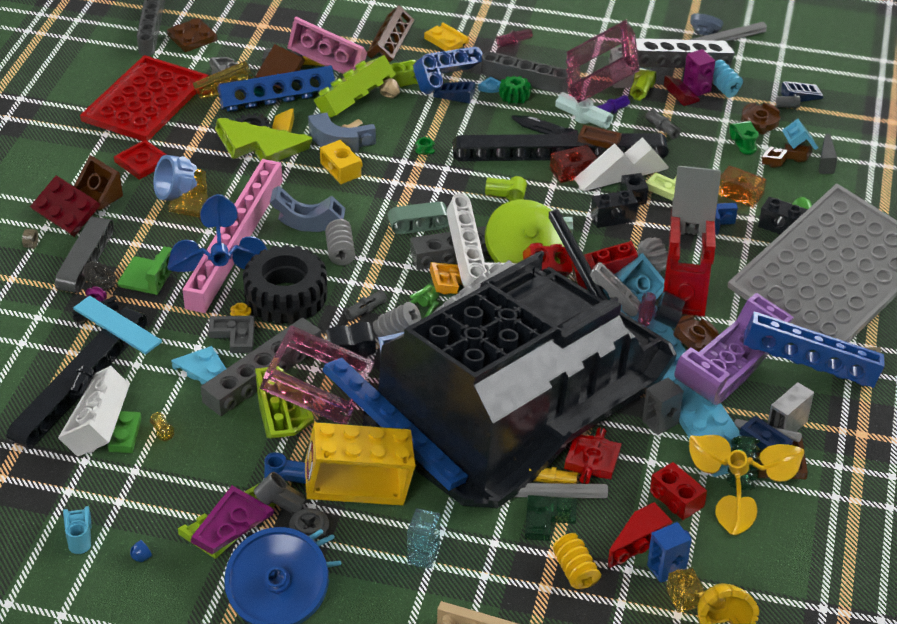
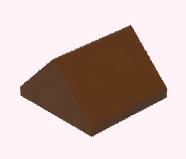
[74,155,123,210]

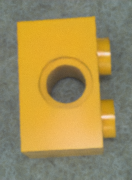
[320,140,363,184]

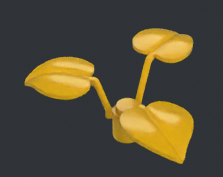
[689,435,804,535]

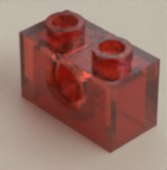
[550,145,597,183]

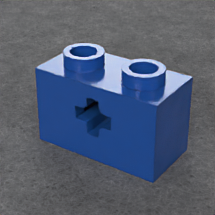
[647,522,692,583]

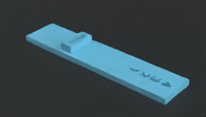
[73,296,162,355]

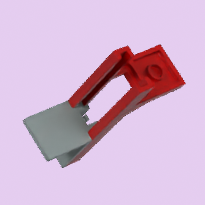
[663,166,721,317]

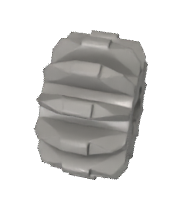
[637,237,668,273]

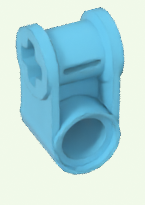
[63,506,92,554]

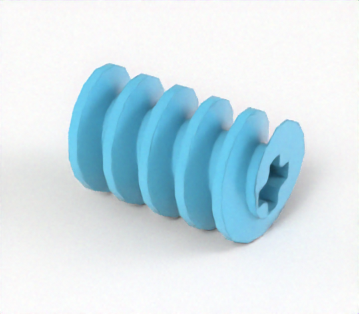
[712,60,743,98]

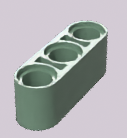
[388,202,449,234]

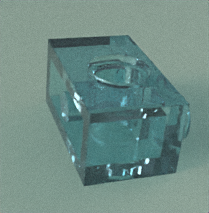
[407,508,441,569]

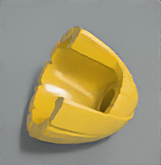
[697,583,759,624]

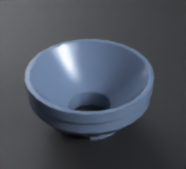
[690,13,723,35]

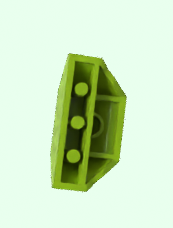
[255,366,314,438]

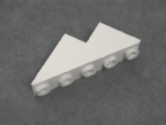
[574,137,669,191]

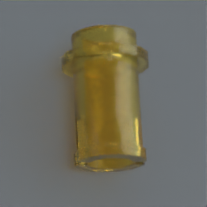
[150,412,174,441]

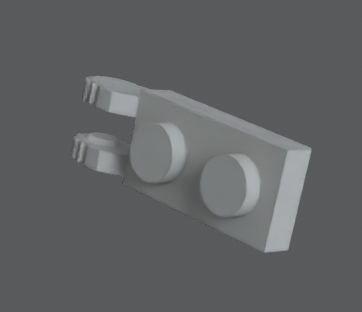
[590,262,641,317]

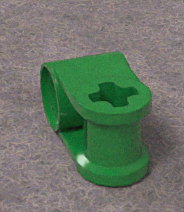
[729,121,759,155]

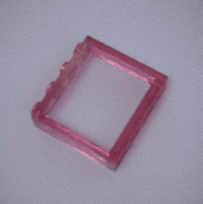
[566,20,640,103]
[259,325,375,425]

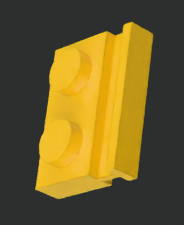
[424,22,469,51]

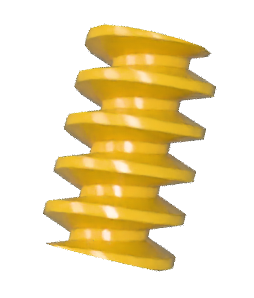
[553,533,602,589]

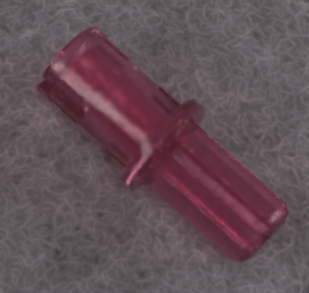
[496,28,533,48]
[638,292,656,327]

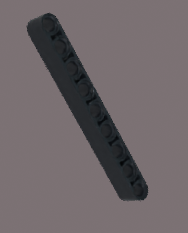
[6,307,147,449]

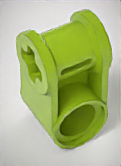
[390,60,418,88]

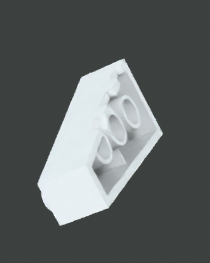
[58,366,130,457]

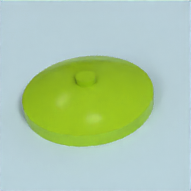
[484,199,564,264]

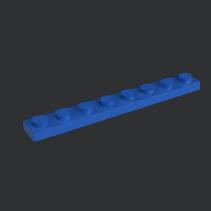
[323,358,468,491]

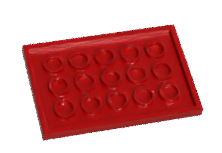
[80,55,209,141]

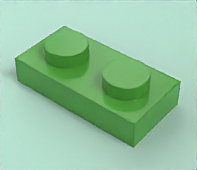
[108,411,141,453]

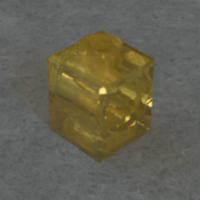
[666,567,705,613]

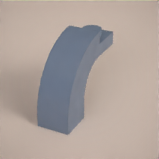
[308,113,376,153]
[270,185,346,232]

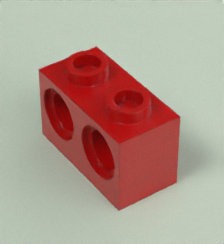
[523,243,572,277]
[650,462,707,520]

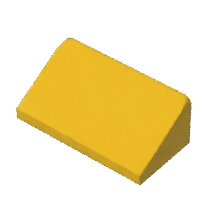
[272,108,294,132]

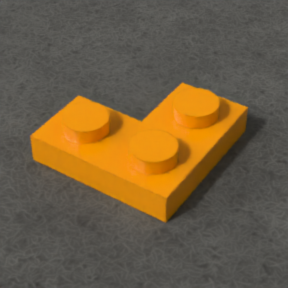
[429,262,463,294]

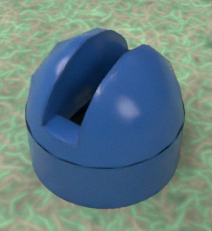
[130,540,152,562]

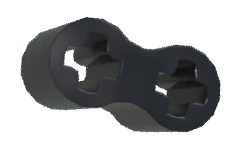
[654,291,685,329]

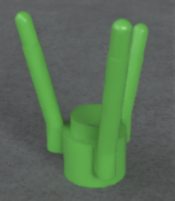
[409,284,439,318]

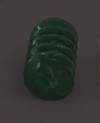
[726,436,761,490]

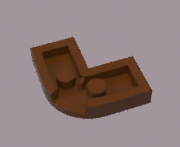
[762,144,812,167]

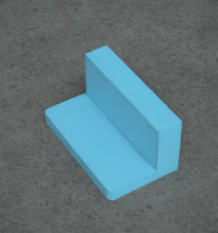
[782,119,818,150]

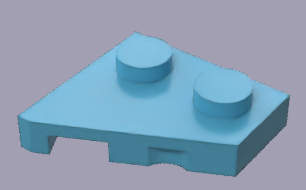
[171,346,226,385]

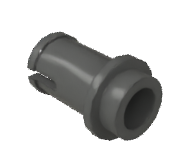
[776,94,800,109]

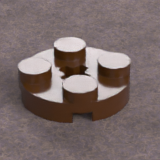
[741,102,780,134]
[673,315,719,352]

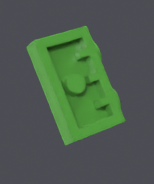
[117,246,172,295]

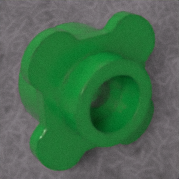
[415,137,435,155]

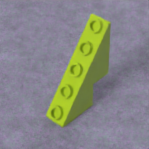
[215,118,313,162]

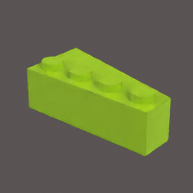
[314,55,396,118]

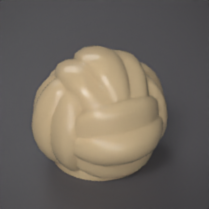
[379,78,400,98]

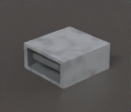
[767,382,814,432]

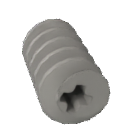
[325,219,355,265]
[373,302,421,338]

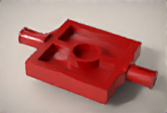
[564,427,622,484]

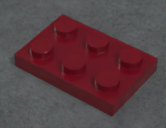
[30,175,100,237]

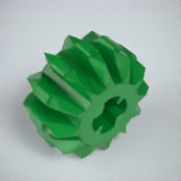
[499,75,531,105]

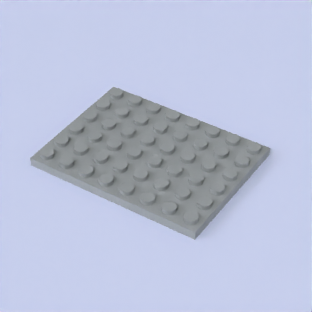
[728,184,897,342]

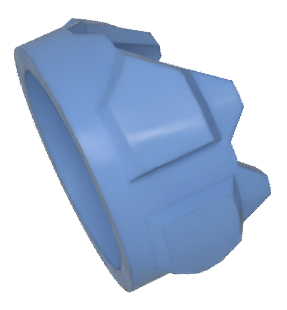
[153,155,197,201]

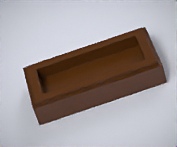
[577,125,622,148]

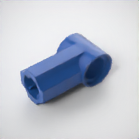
[264,452,306,484]

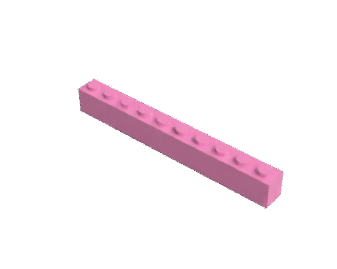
[183,159,282,313]

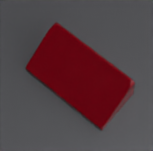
[664,75,700,106]

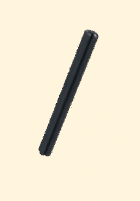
[548,209,609,301]

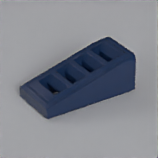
[433,81,475,103]
[780,81,823,102]

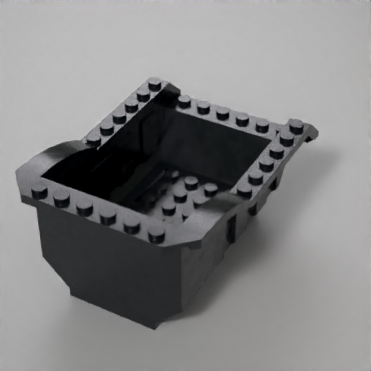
[363,251,677,508]

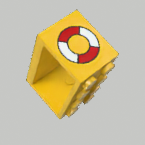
[305,422,415,506]

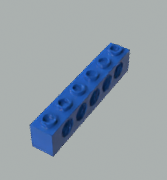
[217,65,335,112]
[743,311,885,388]

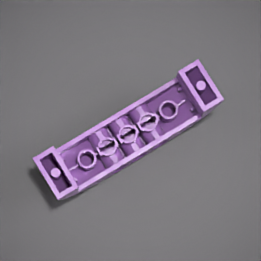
[674,293,794,405]

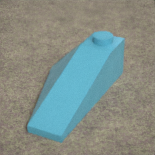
[603,253,665,313]

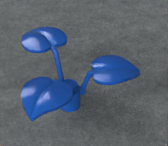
[167,194,267,272]

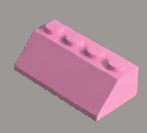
[287,17,367,74]

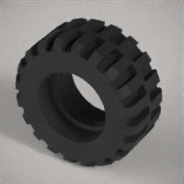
[243,245,328,324]

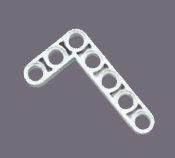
[446,193,517,287]

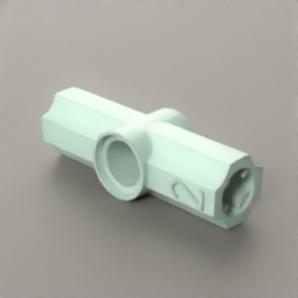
[555,92,613,130]

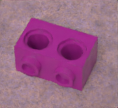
[683,49,715,96]

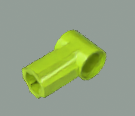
[630,68,657,101]
[485,176,527,201]

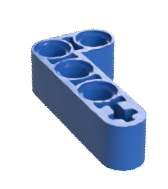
[413,47,483,94]

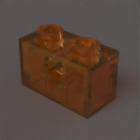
[718,165,766,208]

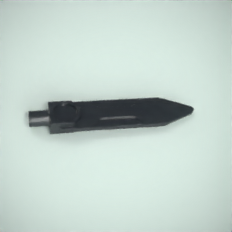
[512,115,578,134]

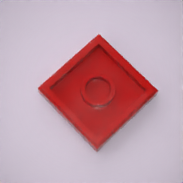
[114,140,167,180]

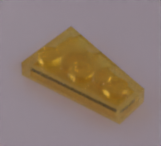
[193,61,255,99]
[168,170,208,218]

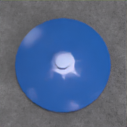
[224,527,329,624]

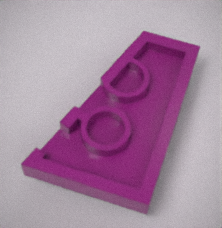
[191,485,274,554]

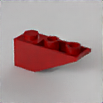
[572,241,638,289]
[607,502,673,568]

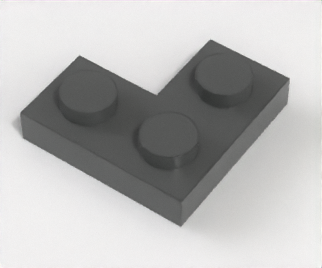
[208,316,255,353]

